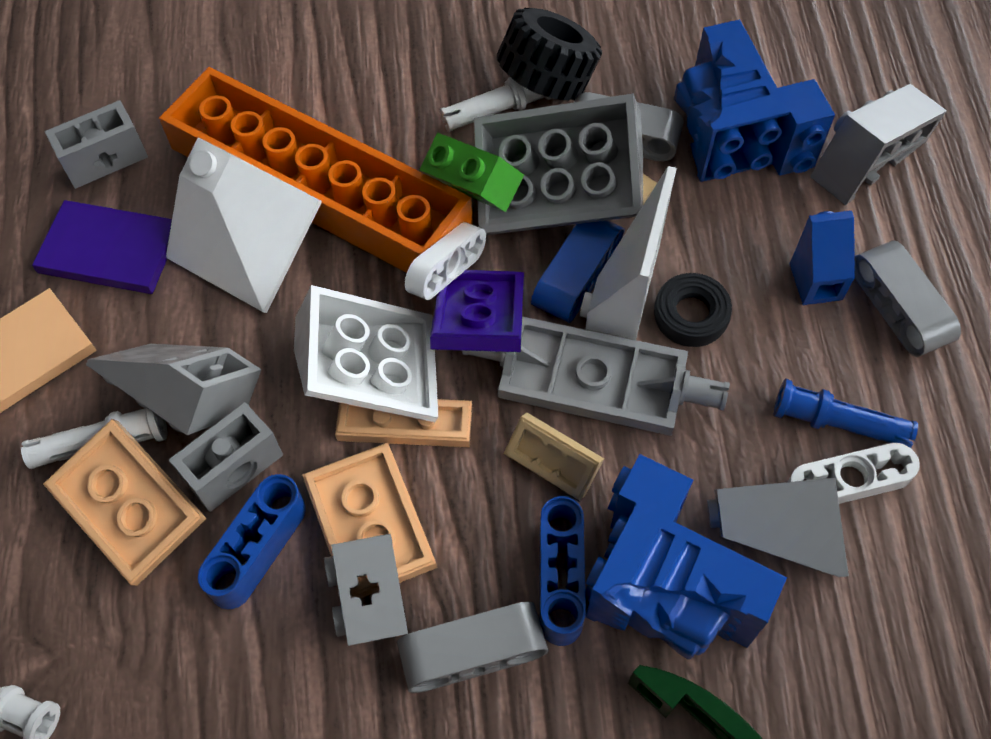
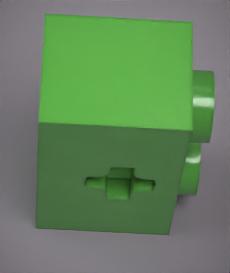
[419,132,524,212]

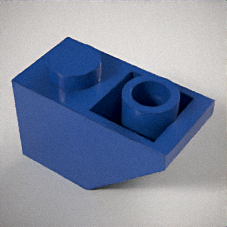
[790,210,855,305]

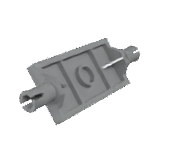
[462,316,730,436]

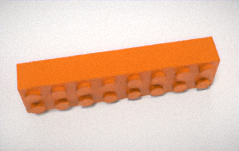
[159,67,473,273]

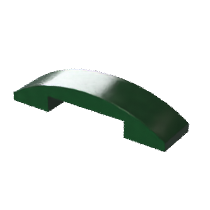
[628,665,762,739]

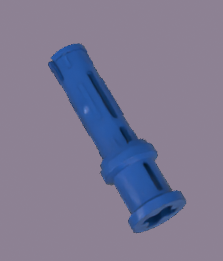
[773,378,918,448]

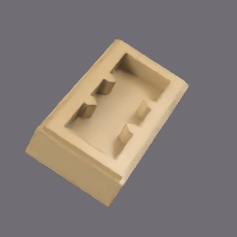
[503,413,604,500]

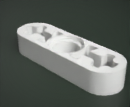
[405,222,486,300]
[788,443,920,504]

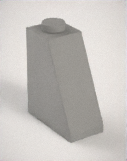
[707,478,849,577]

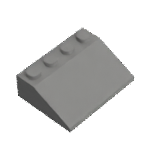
[474,93,643,235]

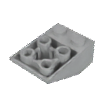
[86,344,262,435]

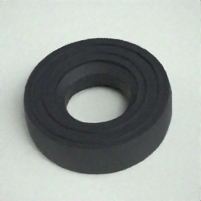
[654,273,732,347]

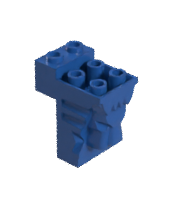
[674,19,835,182]
[585,454,787,659]

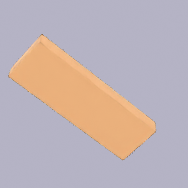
[335,399,472,447]

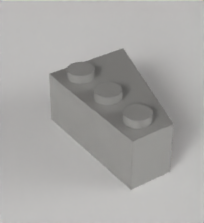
[810,84,947,205]

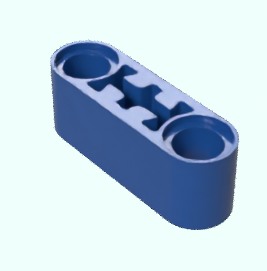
[531,220,625,323]
[198,474,306,609]
[539,496,586,646]

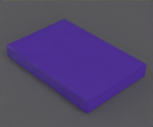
[32,200,172,294]
[430,270,524,352]

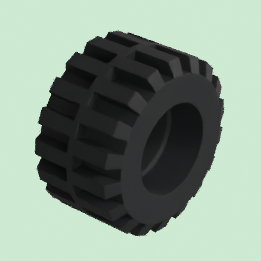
[496,8,602,101]

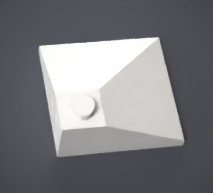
[166,137,322,313]
[580,166,677,340]
[294,285,438,422]

